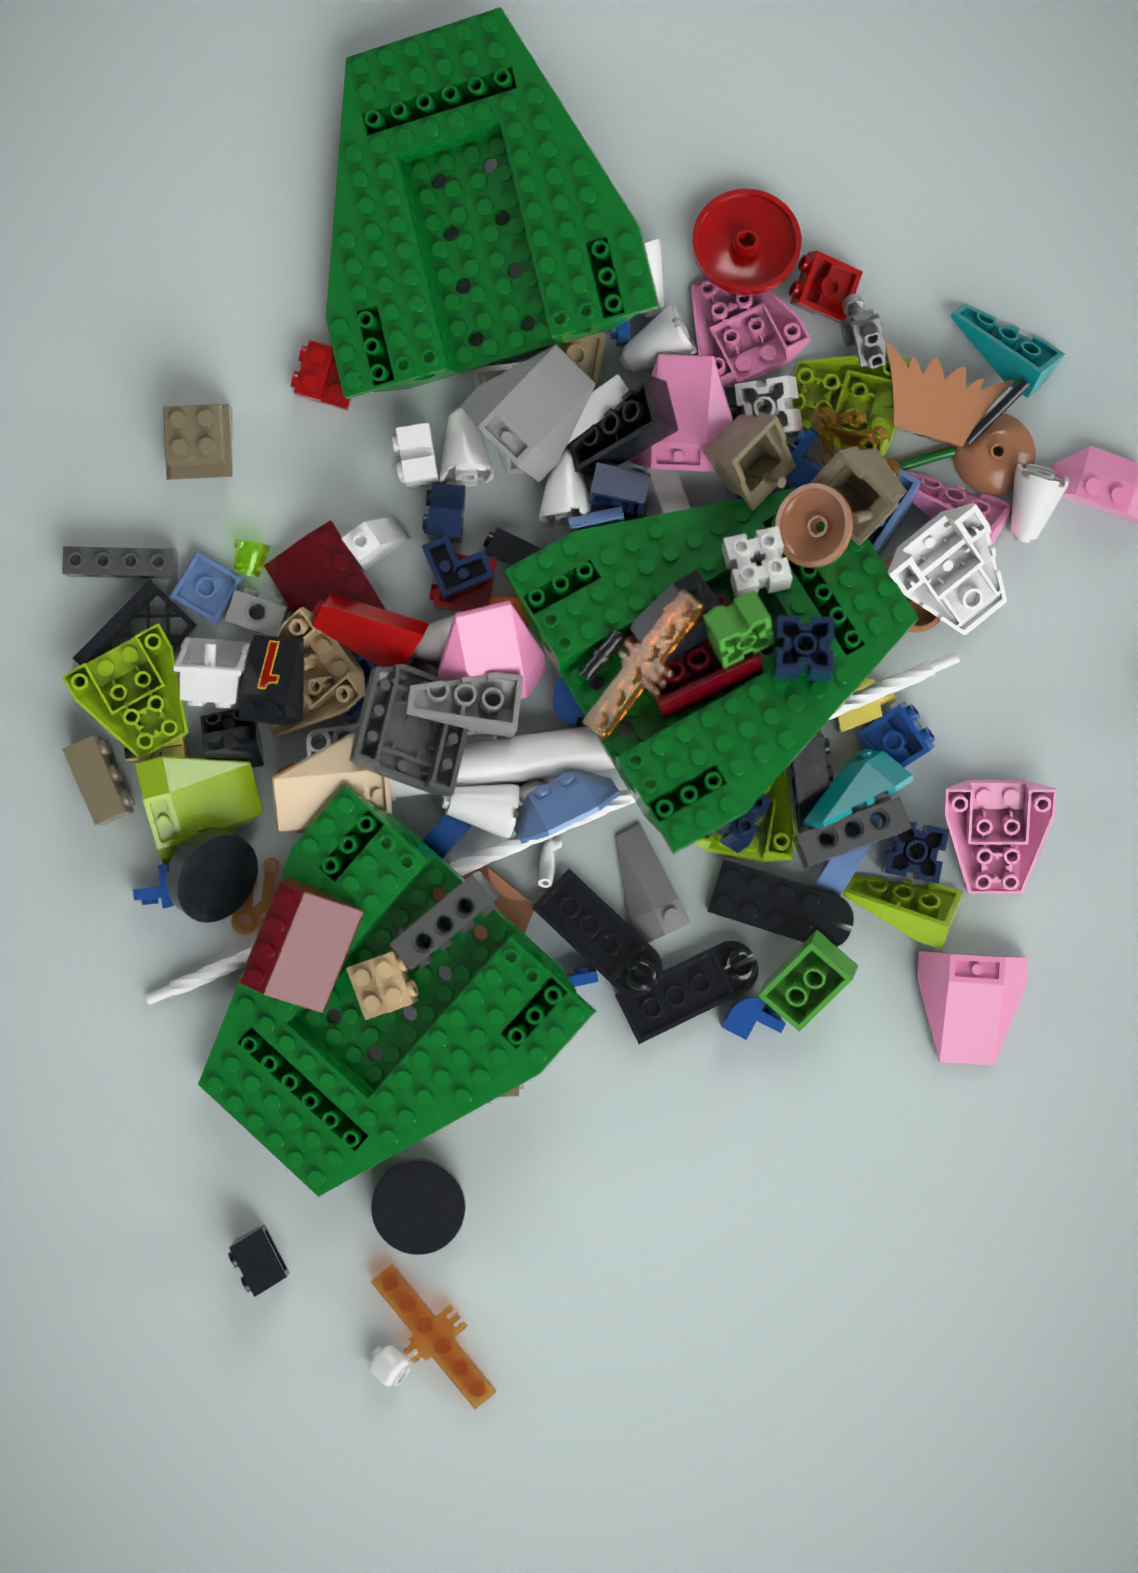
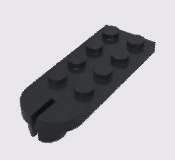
[707,859,854,947]
[532,869,663,996]
[615,941,759,1044]

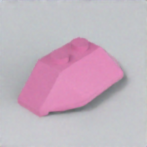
[1051,446,1138,523]

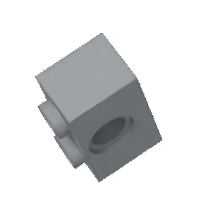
[224,587,290,636]

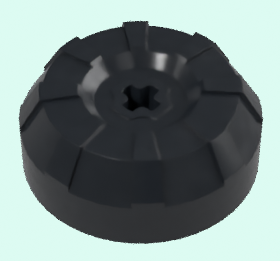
[166,827,258,923]
[371,1158,466,1255]

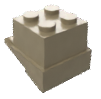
[163,404,233,480]
[703,412,796,511]
[809,446,907,545]

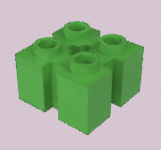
[703,591,774,668]

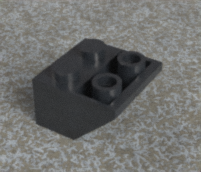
[200,708,264,768]
[228,1224,290,1297]

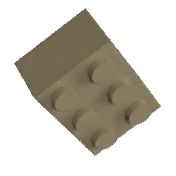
[62,735,136,825]

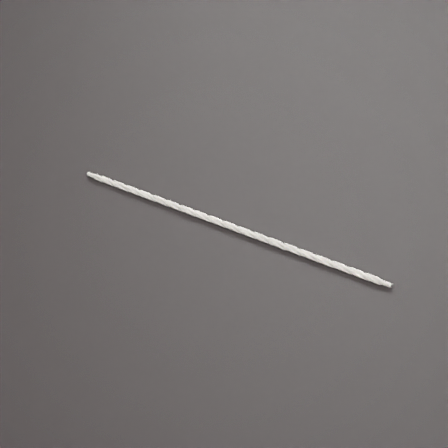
[145,652,960,1005]

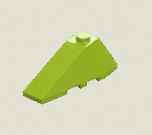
[843,874,963,950]

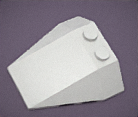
[887,503,1007,636]

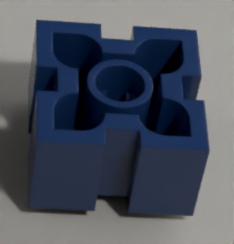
[774,615,834,681]
[708,794,772,853]
[881,821,950,884]

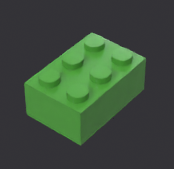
[758,930,858,1032]

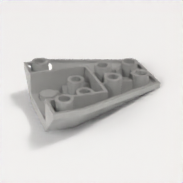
[460,345,596,482]

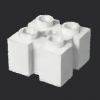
[734,375,803,434]
[392,423,440,489]
[722,526,792,598]

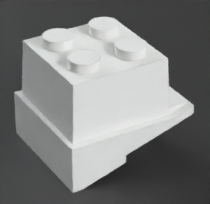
[174,637,252,708]

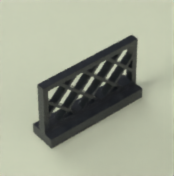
[73,579,197,665]

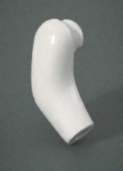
[538,836,563,888]

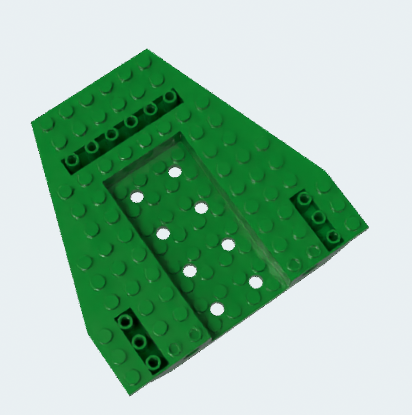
[326,7,660,399]
[504,488,919,855]
[198,784,596,1197]

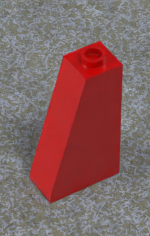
[311,593,429,668]

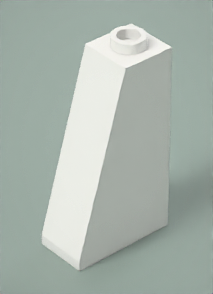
[565,374,628,449]
[342,516,409,571]

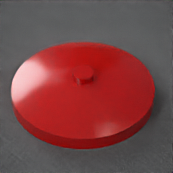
[692,189,802,295]

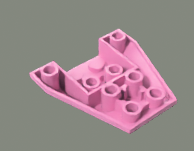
[690,278,811,387]
[630,354,733,471]
[437,601,546,699]
[944,780,1056,894]
[917,951,1028,1065]

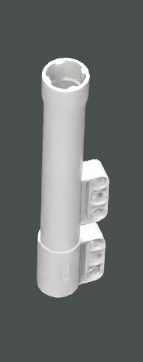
[306,723,633,801]

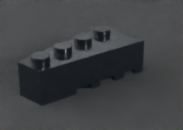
[570,374,678,477]
[790,730,833,845]

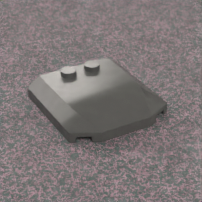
[349,664,469,796]

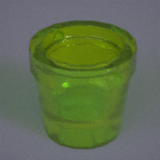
[233,539,270,577]

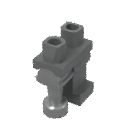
[840,294,887,369]

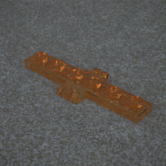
[582,588,705,740]
[371,1263,496,1409]

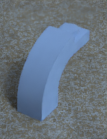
[814,805,881,895]

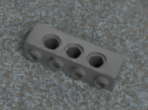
[62,546,178,579]
[792,795,912,869]
[390,871,500,970]

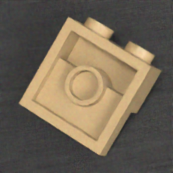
[544,333,606,388]
[346,950,419,1020]

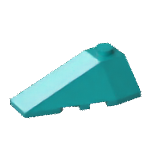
[950,304,1065,398]
[803,749,914,827]

